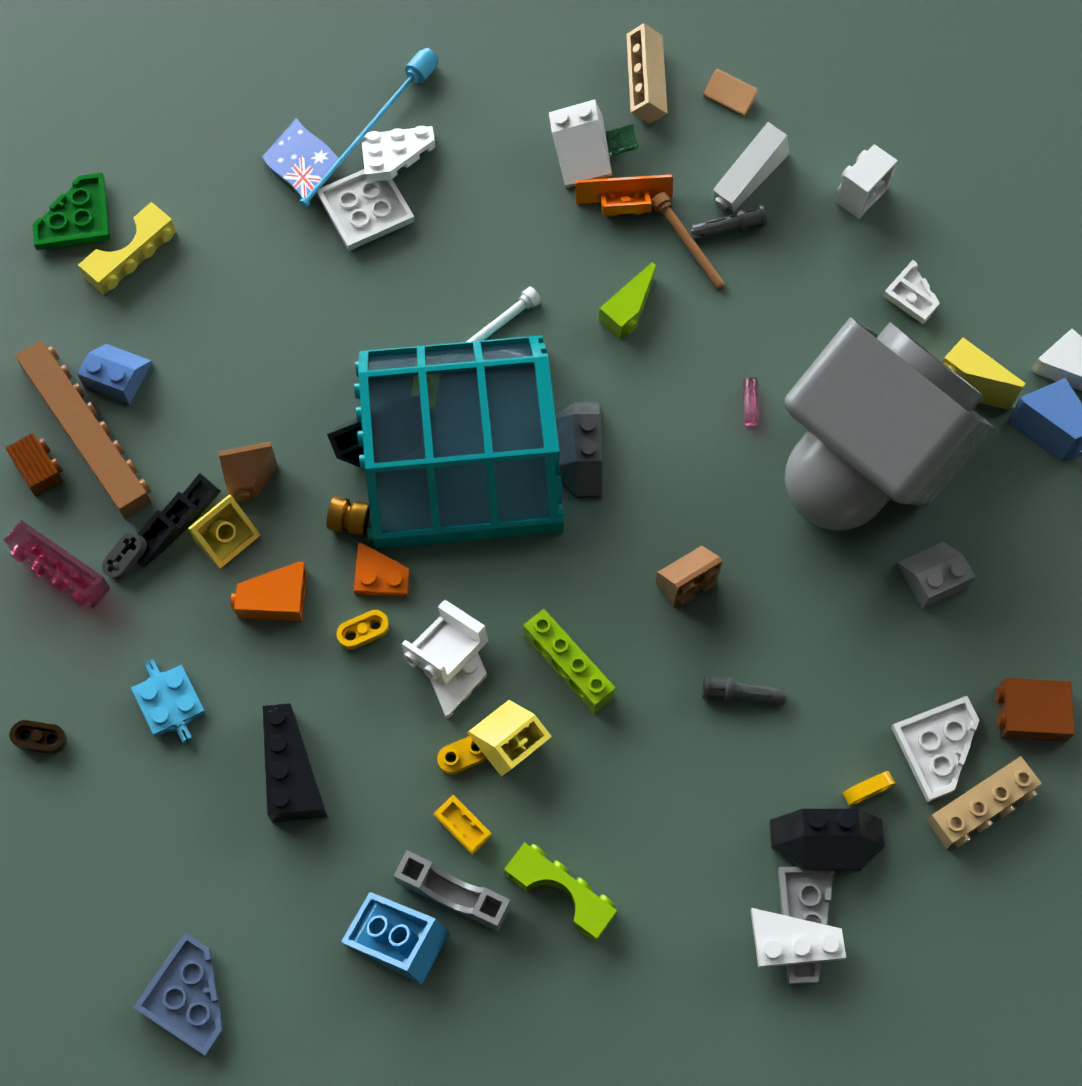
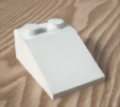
[549,99,612,188]

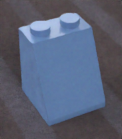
[1007,378,1082,461]

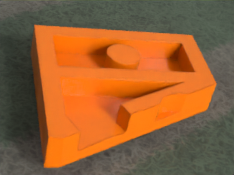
[354,543,410,597]

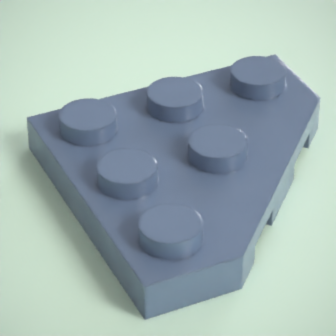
[133,932,224,1057]

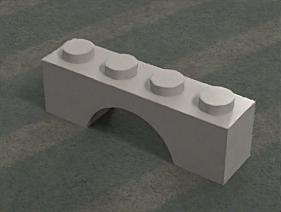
[394,850,510,932]

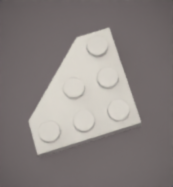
[362,126,435,182]
[891,696,979,803]

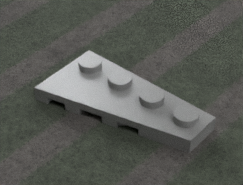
[778,867,835,985]

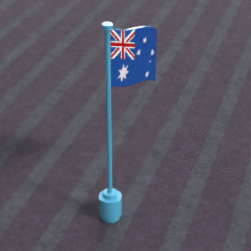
[262,48,439,208]

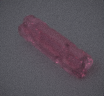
[744,377,759,426]

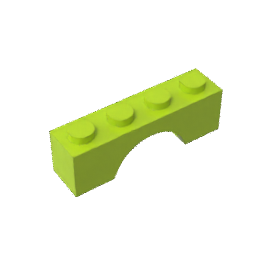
[504,842,617,943]

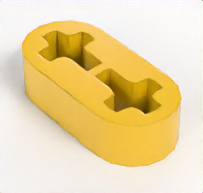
[842,771,896,807]

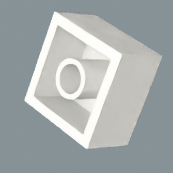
[836,144,898,219]

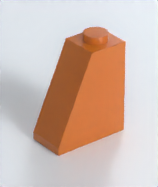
[231,562,307,621]

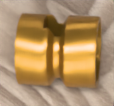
[327,496,371,536]

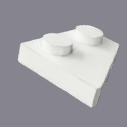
[883,260,940,324]
[429,653,487,719]

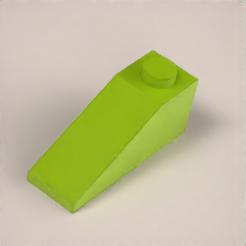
[599,262,656,339]

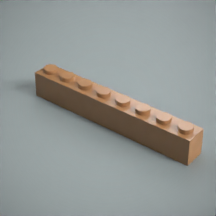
[15,340,152,519]

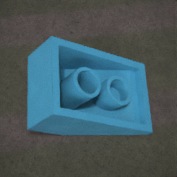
[341,892,450,984]

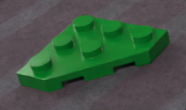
[32,172,111,250]

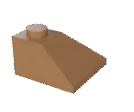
[218,441,278,502]

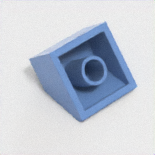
[77,344,152,405]

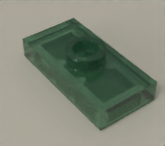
[605,124,639,157]

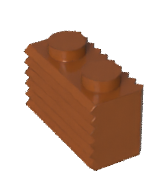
[6,433,63,497]

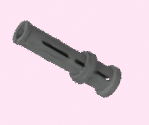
[691,204,767,240]
[702,674,786,706]

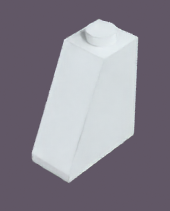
[1032,329,1082,391]

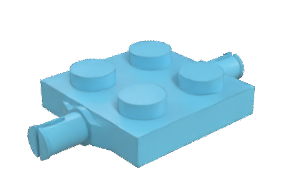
[131,659,205,744]

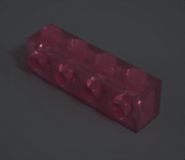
[4,520,111,609]

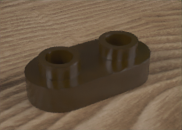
[9,720,67,754]

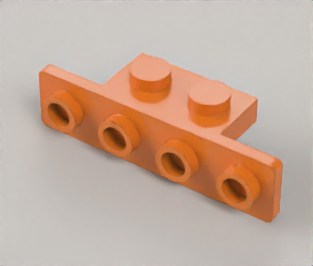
[575,174,673,216]

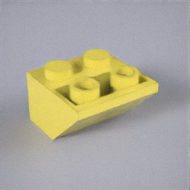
[467,700,552,777]

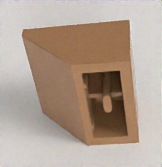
[656,546,723,607]

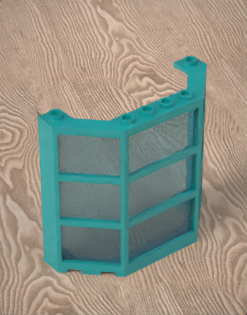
[354,335,564,550]

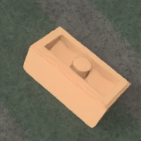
[703,69,757,116]

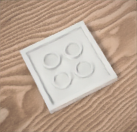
[317,169,415,251]

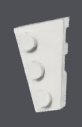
[750,908,846,968]

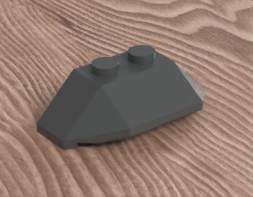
[555,402,602,498]

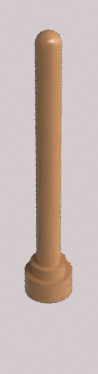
[651,192,725,289]

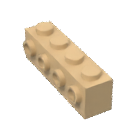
[626,23,668,124]
[926,756,1042,849]

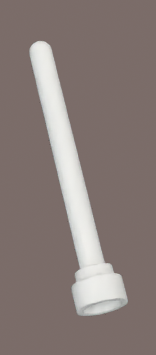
[442,287,542,364]

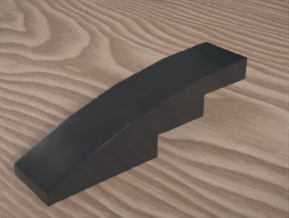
[129,473,221,567]

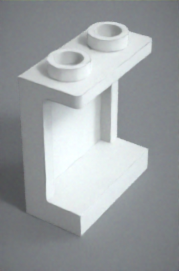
[401,600,488,685]

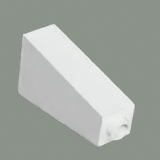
[713,122,789,212]

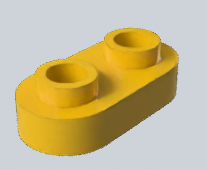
[336,610,389,650]
[437,736,487,775]

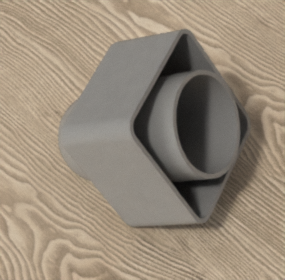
[784,317,995,531]

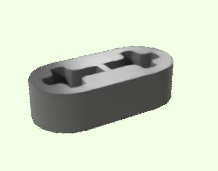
[102,533,146,579]

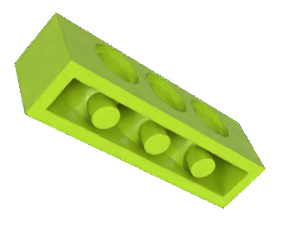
[523,609,616,714]

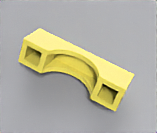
[78,202,176,295]

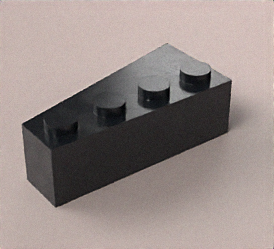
[263,703,328,823]

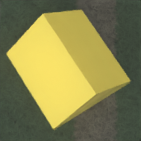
[188,494,261,569]

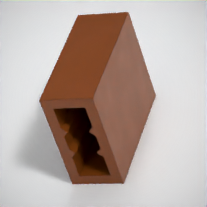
[995,678,1074,742]

